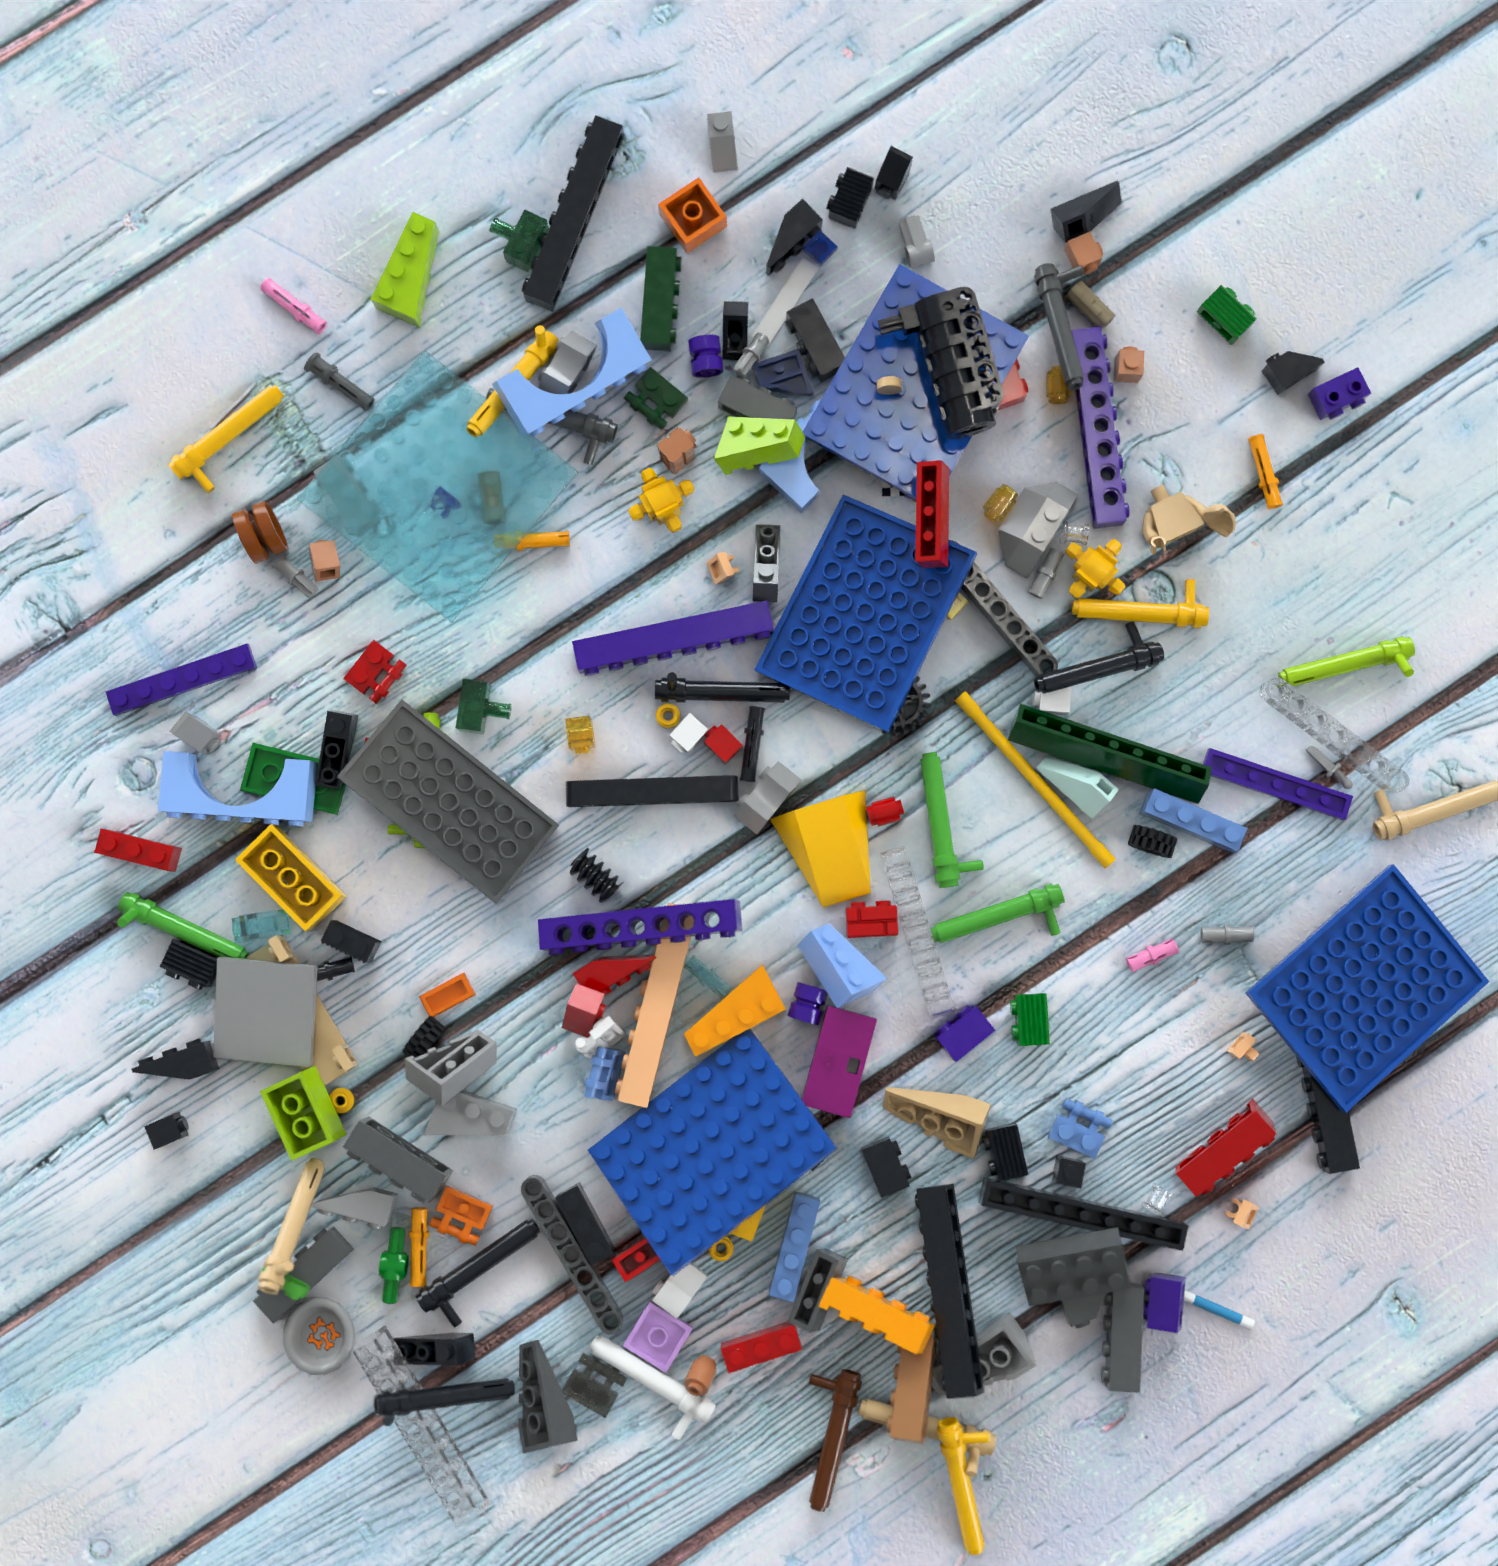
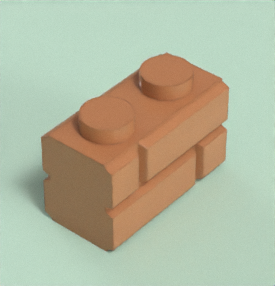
[657,427,697,474]

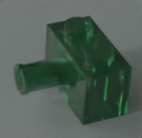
[489,209,549,272]
[455,679,512,735]

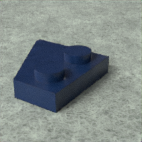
[752,349,814,396]

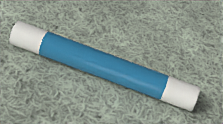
[1184,1290,1255,1330]

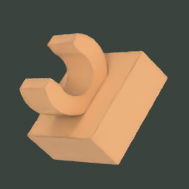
[706,552,739,585]
[1227,1032,1260,1062]
[1226,1199,1259,1230]

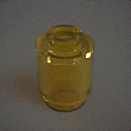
[1046,366,1071,404]
[983,484,1018,522]

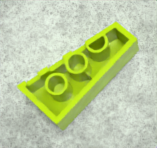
[371,212,439,328]

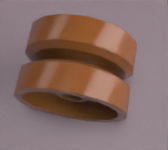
[232,500,289,564]

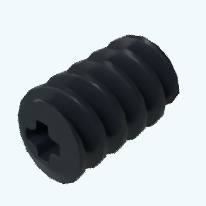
[569,848,624,903]

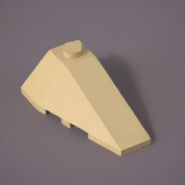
[882,1087,991,1159]

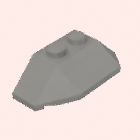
[998,482,1078,578]

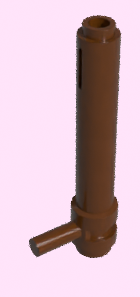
[809,1369,862,1512]

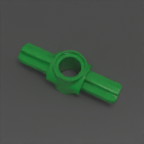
[379,1227,409,1304]

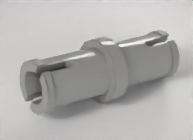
[1028,548,1065,599]
[1200,925,1254,945]

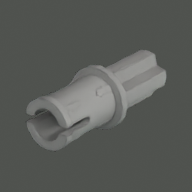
[733,332,769,377]
[274,556,318,598]

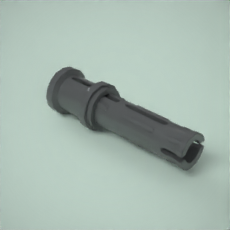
[304,352,375,411]

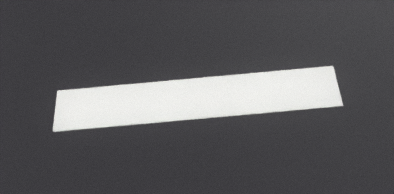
[752,258,819,346]

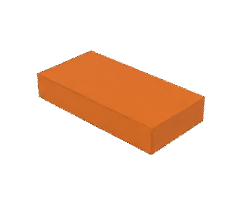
[419,972,476,1017]

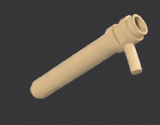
[1372,780,1498,841]
[258,1158,325,1294]
[858,1398,996,1477]

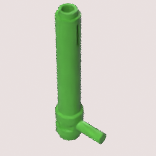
[920,752,984,888]
[930,883,1065,944]
[117,892,249,959]

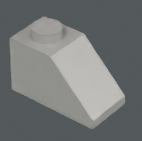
[707,111,738,173]
[169,711,222,755]

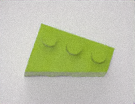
[714,417,805,475]

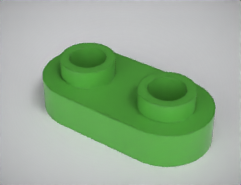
[259,1266,310,1300]

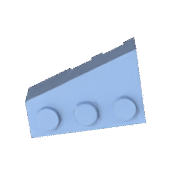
[797,924,887,1009]

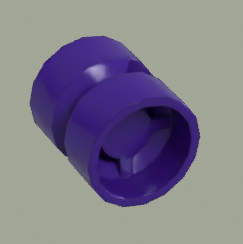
[688,335,724,378]
[787,982,828,1025]

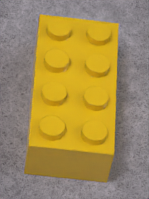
[235,824,347,932]

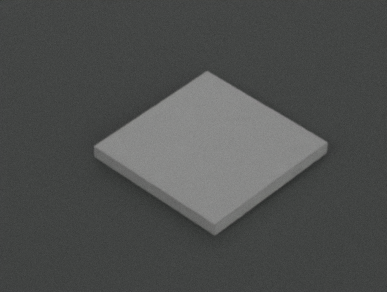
[213,957,318,1067]

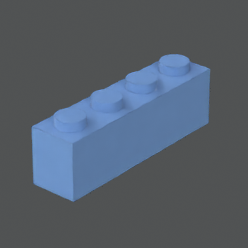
[1139,788,1248,853]
[769,1191,820,1302]

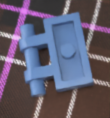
[584,1046,626,1101]
[1047,1098,1112,1159]

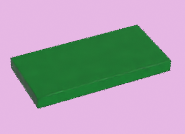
[240,743,346,815]

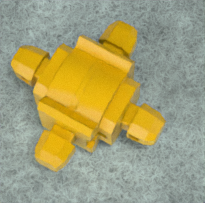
[628,468,695,533]
[1065,539,1125,599]

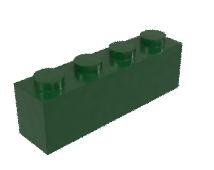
[640,246,682,351]

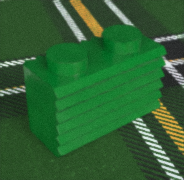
[1197,285,1257,345]
[1010,993,1050,1046]

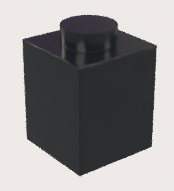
[144,1112,189,1150]
[1052,1155,1086,1189]

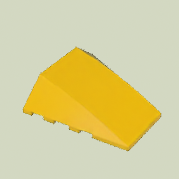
[770,790,871,908]

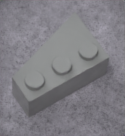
[405,1030,497,1105]
[424,1090,517,1136]

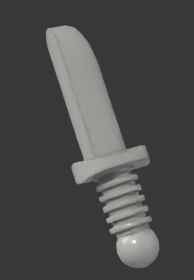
[1306,746,1353,789]

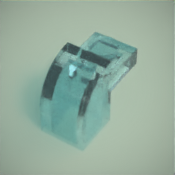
[232,909,291,943]

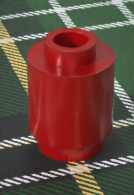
[866,796,904,827]

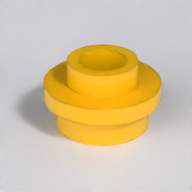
[656,703,681,728]
[330,1088,354,1113]
[708,1236,734,1261]

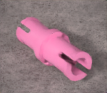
[1126,938,1179,973]

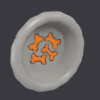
[283,1297,355,1375]

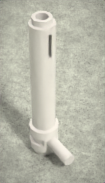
[589,1335,716,1440]

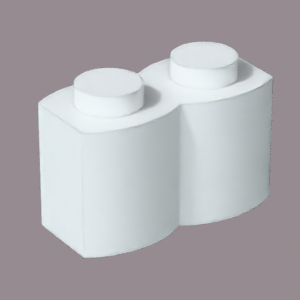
[651,1263,707,1319]

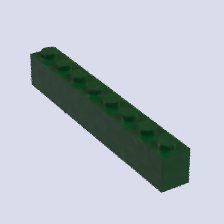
[1008,704,1212,804]

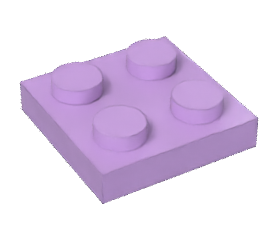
[623,1300,693,1373]

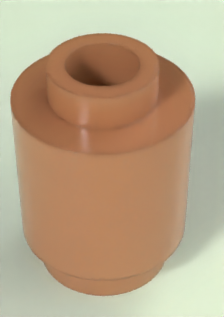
[684,1355,717,1396]

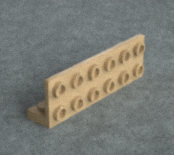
[244,935,359,1085]

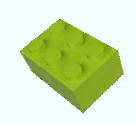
[260,1065,347,1161]

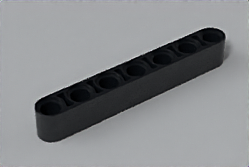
[566,775,739,807]

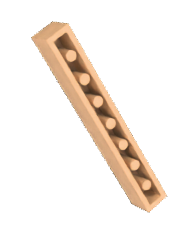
[615,903,694,1108]

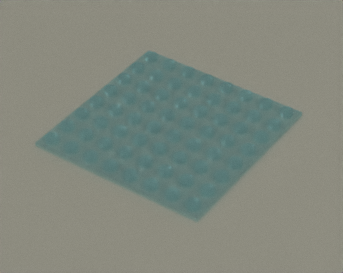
[297,350,578,623]

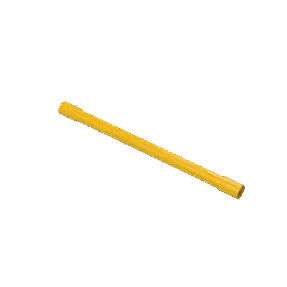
[955,691,1116,869]

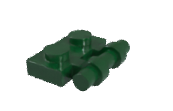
[624,367,688,430]

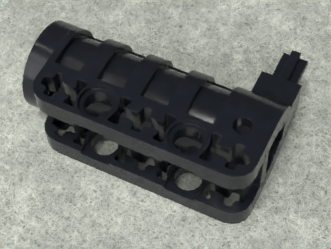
[877,287,1004,439]

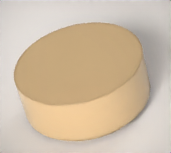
[876,376,902,395]

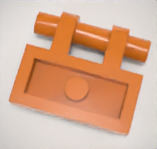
[429,1185,493,1246]

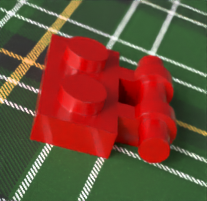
[343,639,407,704]

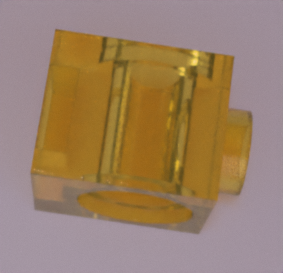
[565,716,595,754]

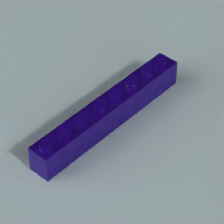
[572,600,774,676]

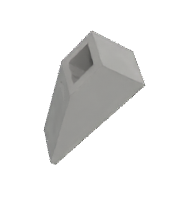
[312,1187,398,1229]

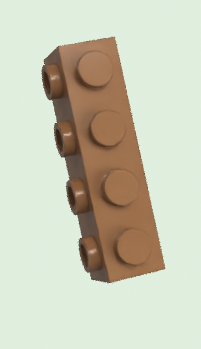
[887,1335,938,1445]

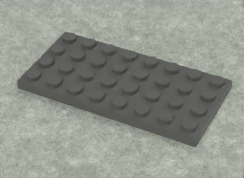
[337,699,559,904]

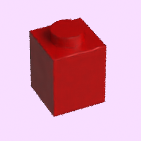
[704,724,743,765]

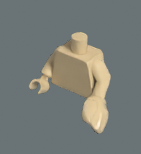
[1142,484,1236,554]

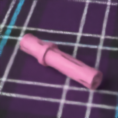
[260,278,327,334]

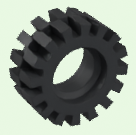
[1128,825,1178,858]
[402,1016,447,1058]

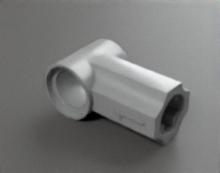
[899,215,935,268]

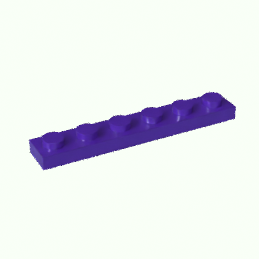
[106,644,257,716]
[1203,748,1353,820]

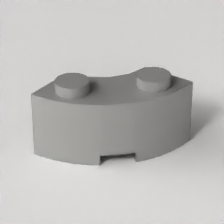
[538,331,597,394]
[734,761,801,834]

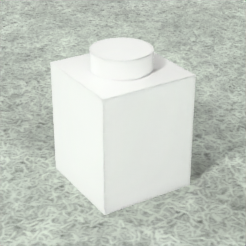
[1033,687,1072,715]
[670,713,708,754]

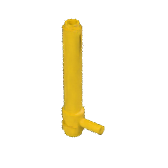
[466,326,559,438]
[168,385,285,493]
[1072,579,1209,628]
[937,1417,991,1555]

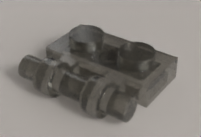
[562,1353,627,1418]

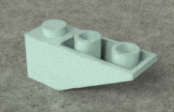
[1036,755,1118,818]

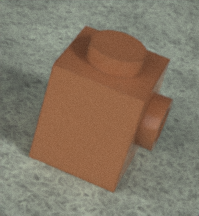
[1064,232,1103,275]
[1114,346,1145,383]
[309,540,340,582]

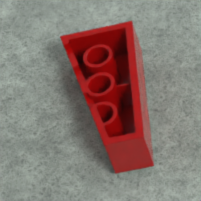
[1175,1099,1276,1197]

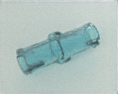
[684,955,732,1000]

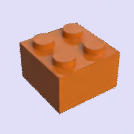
[658,177,727,253]

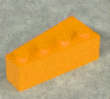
[684,964,786,1057]
[819,1275,935,1354]

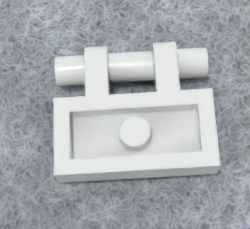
[576,1016,627,1059]

